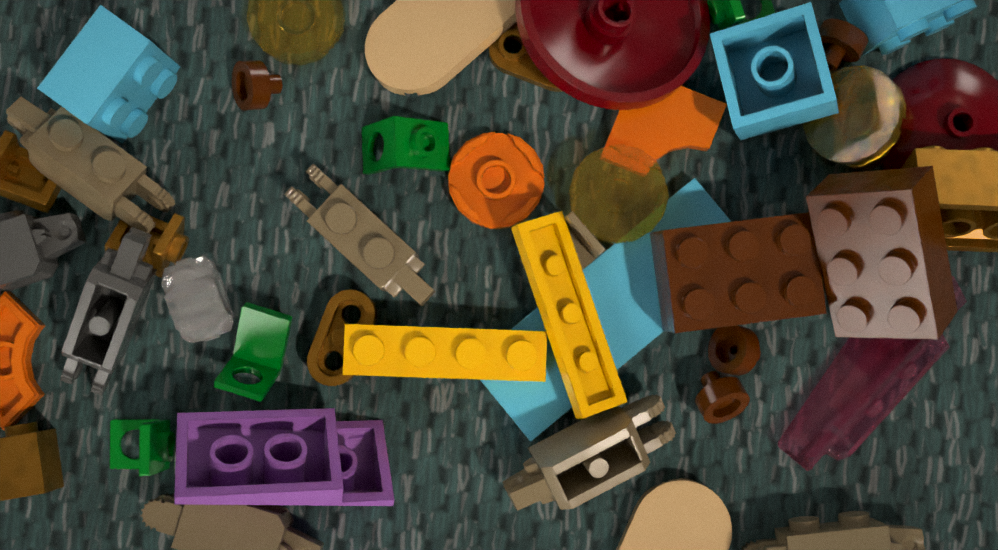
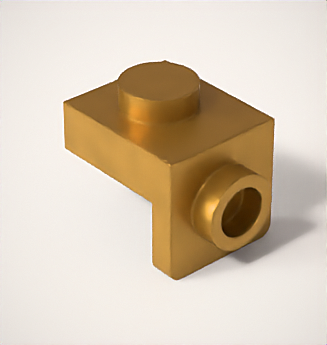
[0,130,61,213]
[105,213,189,278]

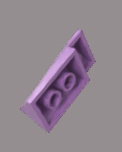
[174,408,394,506]

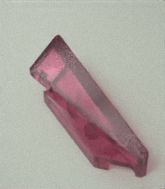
[778,276,967,471]

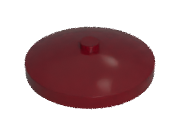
[515,0,710,110]

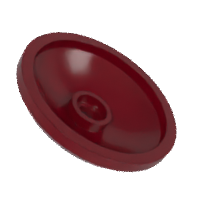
[881,58,998,170]

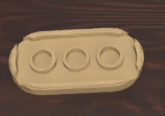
[365,0,516,96]
[616,478,732,550]

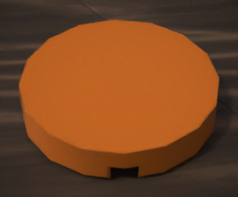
[448,132,544,229]

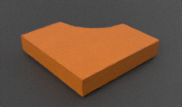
[599,86,727,178]
[0,291,45,431]

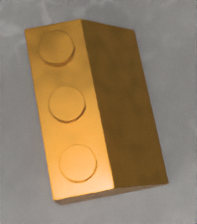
[901,146,998,252]

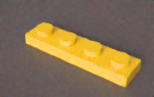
[511,211,628,419]
[343,324,547,382]

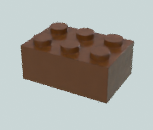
[806,166,958,340]
[650,212,826,333]

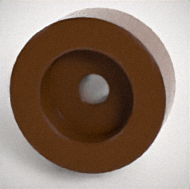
[819,18,869,71]
[232,60,283,111]
[708,325,761,376]
[695,371,750,424]

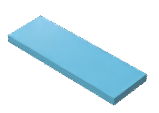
[480,178,731,442]

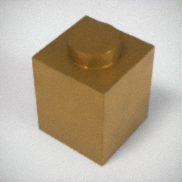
[0,422,64,501]

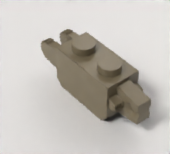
[6,96,176,233]
[284,164,436,306]
[503,394,676,511]
[140,493,324,550]
[741,511,925,550]

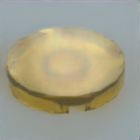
[247,0,346,66]
[803,65,906,166]
[568,144,669,244]

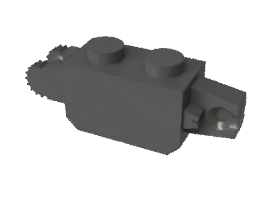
[0,210,86,295]
[60,227,157,396]

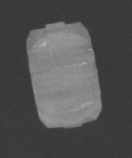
[161,256,234,343]

